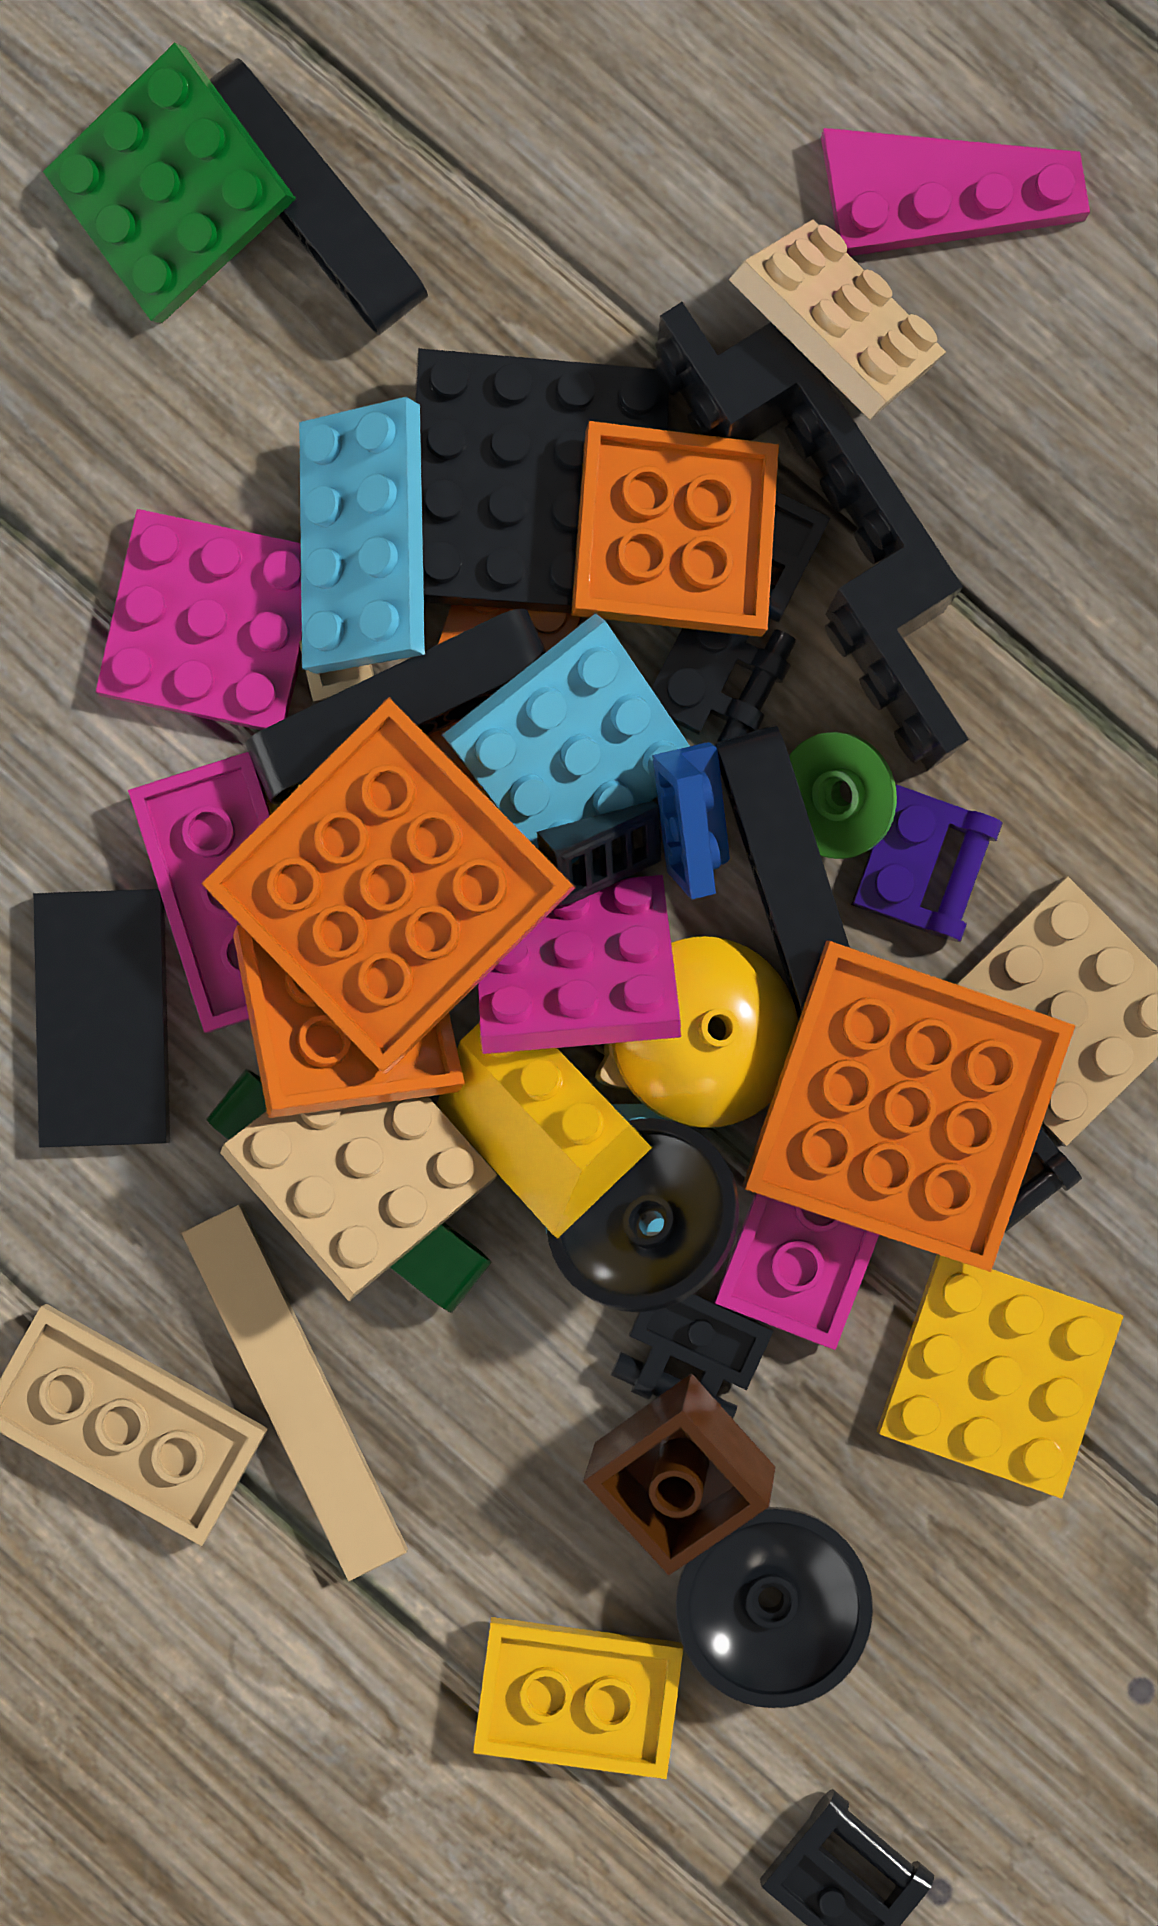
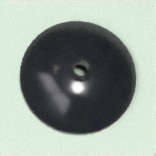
[547,1118,739,1312]
[676,1507,873,1708]

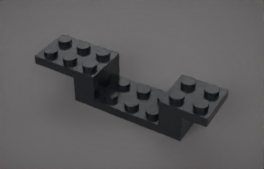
[653,302,969,771]

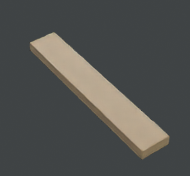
[181,1204,408,1582]

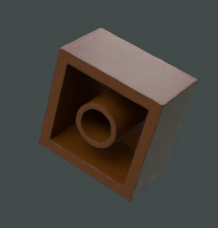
[583,1373,776,1575]

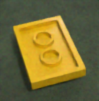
[473,1617,683,1779]

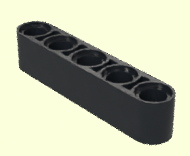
[209,58,428,335]
[245,608,546,804]
[714,724,850,1019]

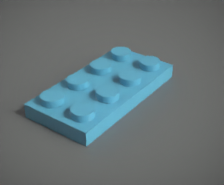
[299,397,425,674]

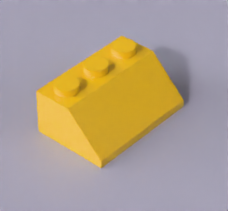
[436,1022,652,1238]

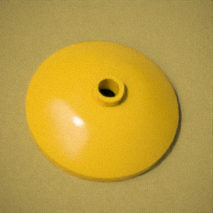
[612,936,798,1128]

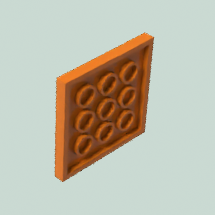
[201,698,576,1073]
[742,941,1076,1272]

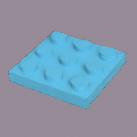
[442,613,690,864]

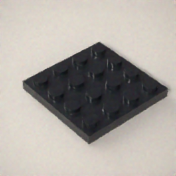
[415,348,669,613]

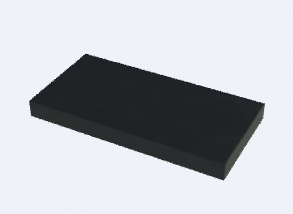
[33,889,170,1148]

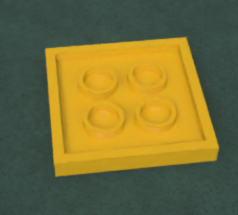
[876,1254,1124,1499]

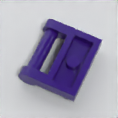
[851,784,1003,942]

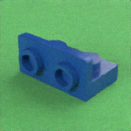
[652,742,730,900]

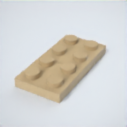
[0,1304,269,1546]

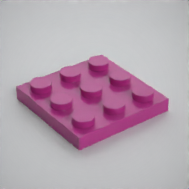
[96,509,302,730]
[478,875,681,1054]

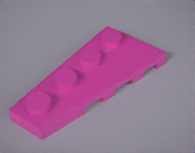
[821,128,1090,256]

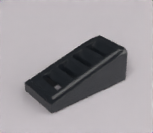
[537,800,662,906]

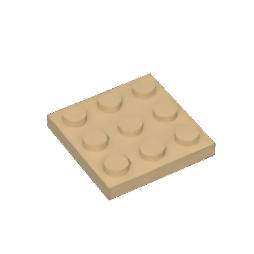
[729,219,946,420]
[955,876,1158,1146]
[220,1096,497,1301]

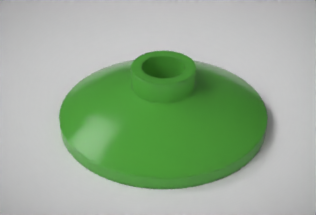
[789,731,897,859]

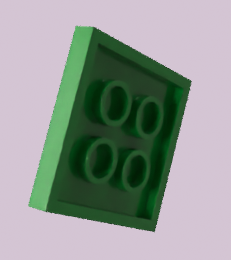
[43,42,296,323]

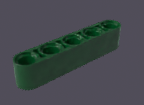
[206,1068,492,1313]

